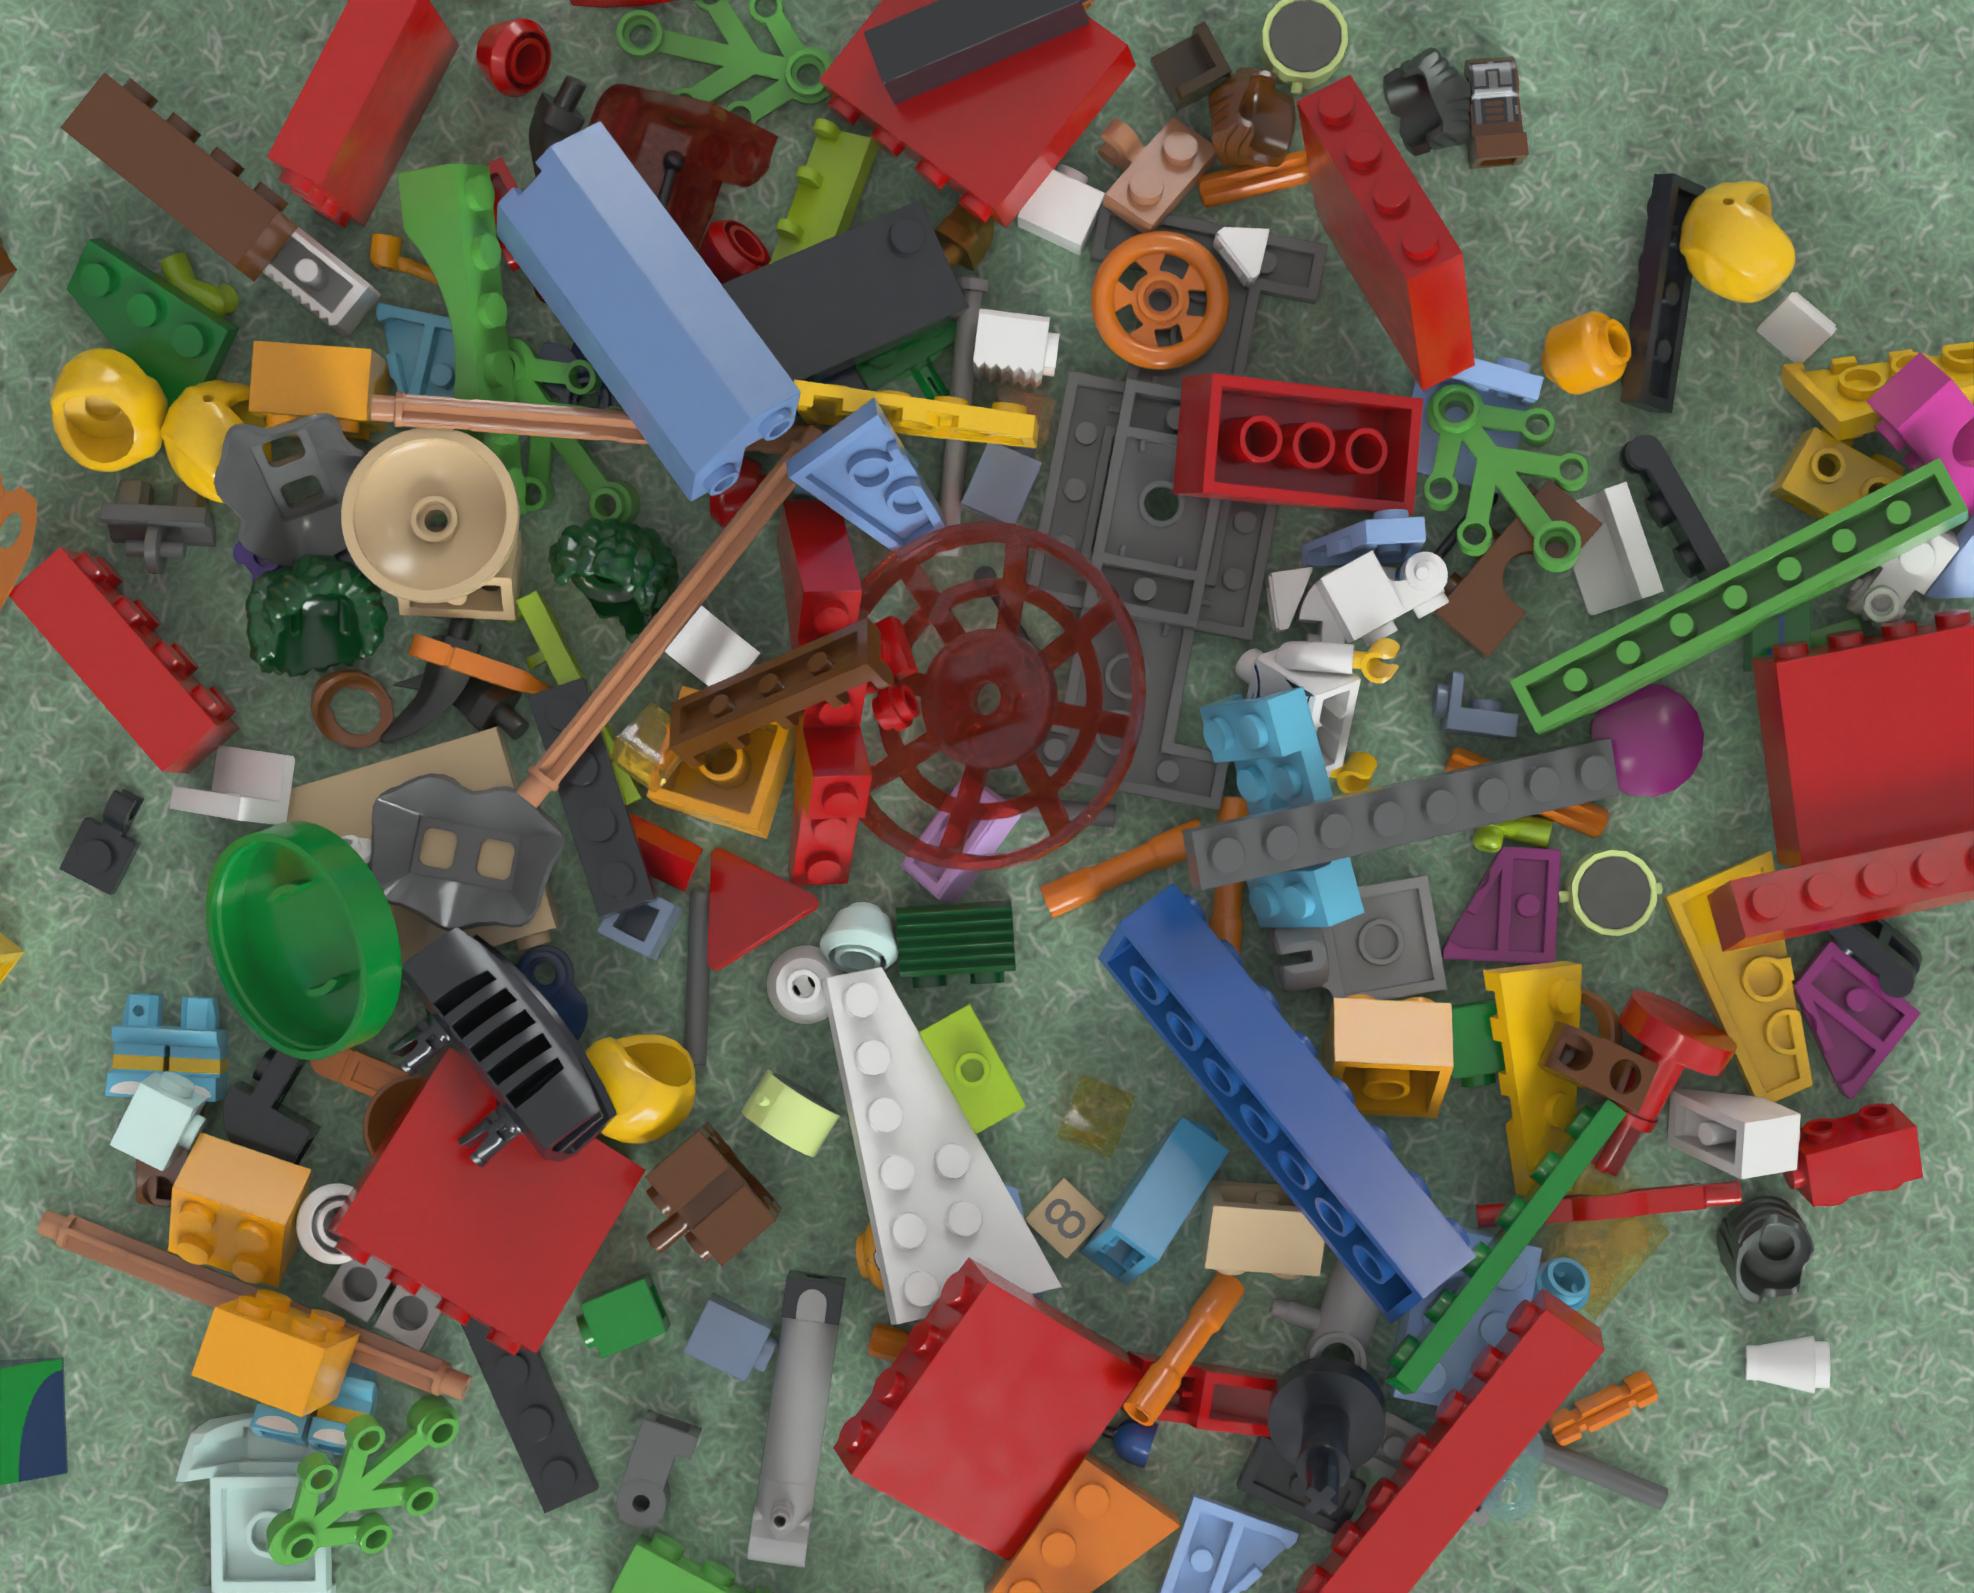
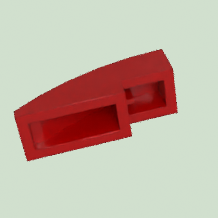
[1119,1351,1281,1437]

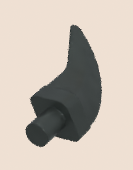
[529,75,587,177]
[380,618,482,743]
[393,673,529,740]

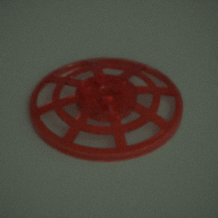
[857,521,1147,872]

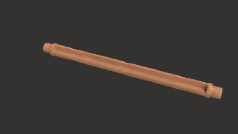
[371,392,830,454]
[516,424,824,808]
[37,1210,472,1400]

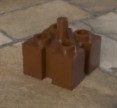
[645,1121,782,1267]

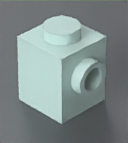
[110,1071,207,1171]

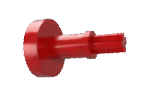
[1591,990,1737,1177]

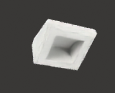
[1756,292,1837,363]
[1264,567,1313,633]

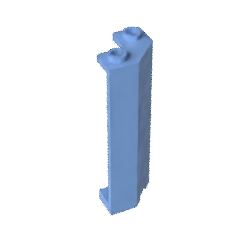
[496,121,801,502]

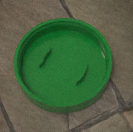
[206,821,402,1060]

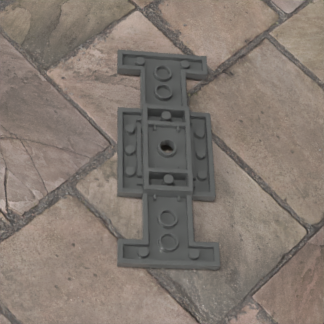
[993,201,1328,811]

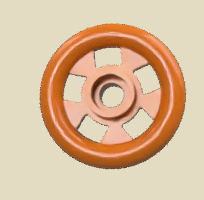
[1091,231,1230,370]

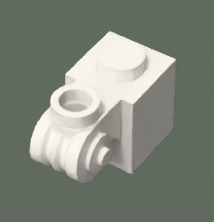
[1847,530,1959,631]
[1315,550,1449,647]

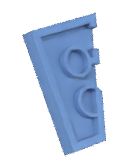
[786,397,947,559]

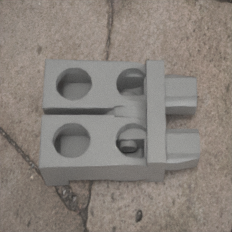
[322,1257,443,1352]

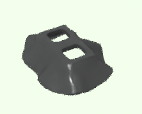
[214,413,367,566]
[370,773,565,932]

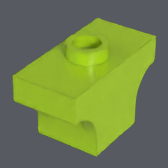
[919,1003,1026,1135]

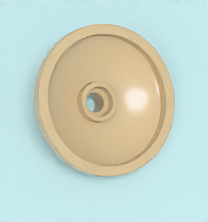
[341,427,520,603]

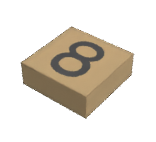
[1024,1176,1106,1259]

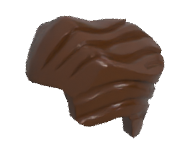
[1208,67,1296,167]

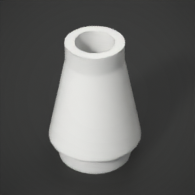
[1745,1335,1830,1394]

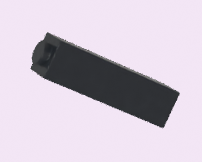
[864,0,1090,105]

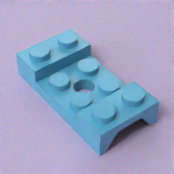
[1199,687,1365,928]

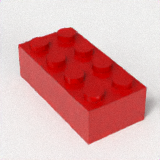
[1173,373,1423,516]
[8,547,240,774]

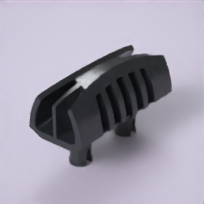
[388,927,617,1167]

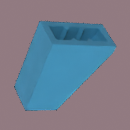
[1079,1116,1230,1286]

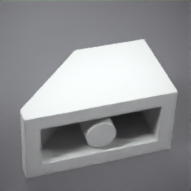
[664,605,763,686]
[1667,1088,1801,1179]

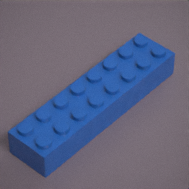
[1098,883,1476,1324]

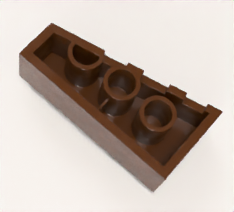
[60,72,298,282]

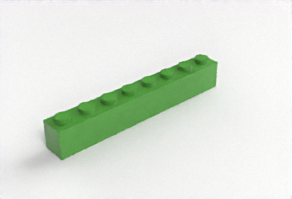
[1510,458,1968,739]

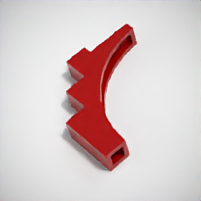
[776,500,872,886]

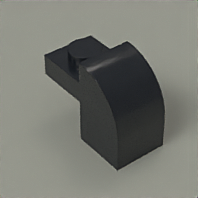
[223,1048,321,1165]

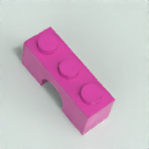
[1866,352,1974,517]

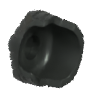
[1383,47,1471,156]
[1717,1196,1814,1304]

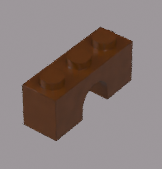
[1432,479,1603,660]

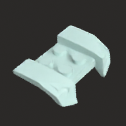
[176,1413,336,1593]

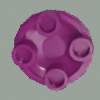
[1589,684,1704,797]

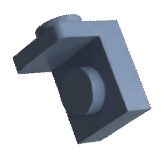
[1432,672,1519,740]

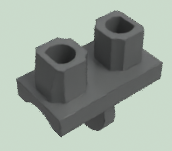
[100,479,216,574]

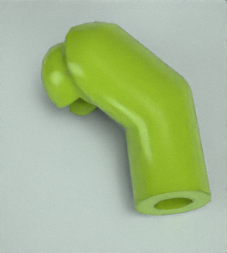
[160,252,239,317]
[1472,815,1553,853]

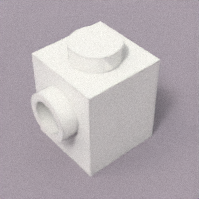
[1017,164,1105,255]

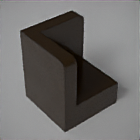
[1150,21,1232,112]

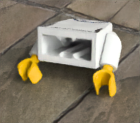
[1235,638,1400,794]

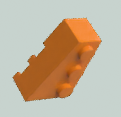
[984,1452,1181,1593]

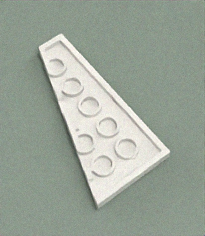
[821,967,1062,1325]

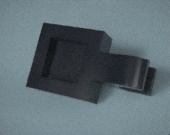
[59,789,144,895]

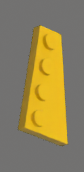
[1781,342,1974,441]
[794,379,1039,448]
[1662,850,1813,1102]
[1483,961,1582,1196]

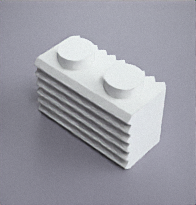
[263,218,381,336]
[973,309,1060,388]

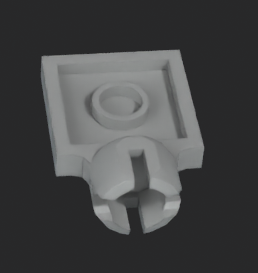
[1268,875,1447,1007]

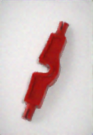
[1476,1180,1742,1229]

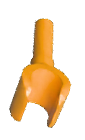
[369,233,439,286]

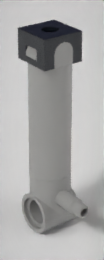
[747,1270,846,1568]

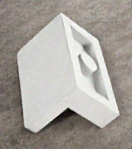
[1572,482,1664,616]
[169,745,295,825]

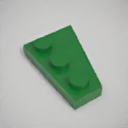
[67,238,239,411]

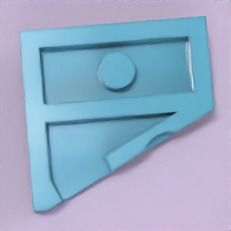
[376,303,455,429]

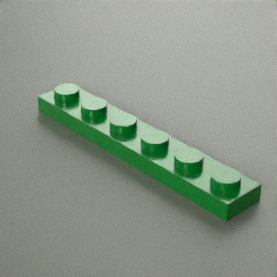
[1385,1099,1627,1395]

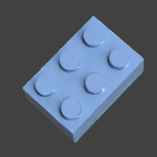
[1386,1226,1542,1406]

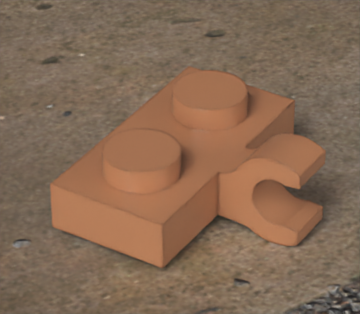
[1098,117,1217,233]

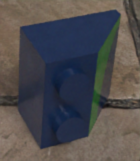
[0,1357,68,1485]

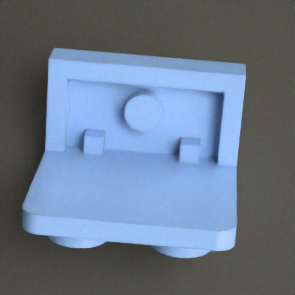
[1411,349,1544,493]

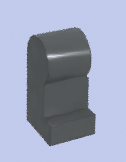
[616,1410,702,1529]

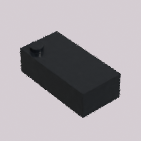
[721,200,969,382]

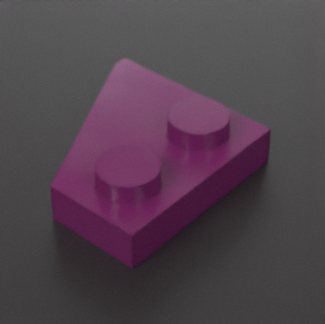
[1441,846,1561,964]
[1792,940,1921,1100]

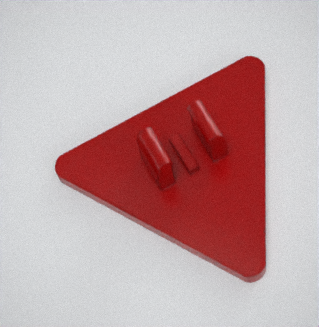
[707,848,819,971]

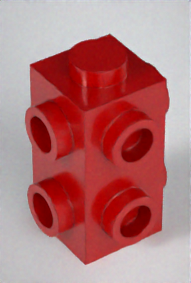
[1783,1103,1923,1207]

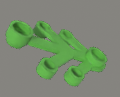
[617,0,834,138]
[508,337,641,524]
[1423,384,1589,572]
[266,1394,459,1565]

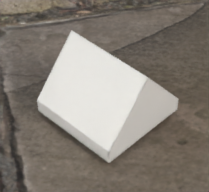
[1213,227,1270,288]

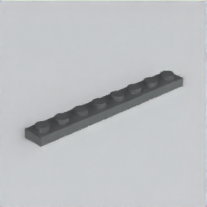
[1182,738,1620,891]

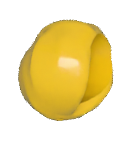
[1679,181,1796,303]
[50,348,168,472]
[160,379,272,503]
[585,1034,696,1144]

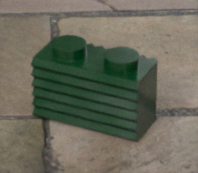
[896,900,1016,988]

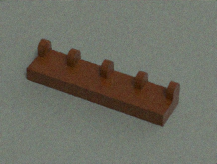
[669,618,894,769]

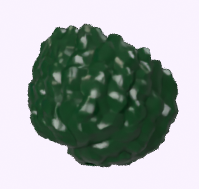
[548,518,679,643]
[245,554,389,677]

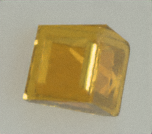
[611,702,682,792]
[1057,1074,1135,1158]

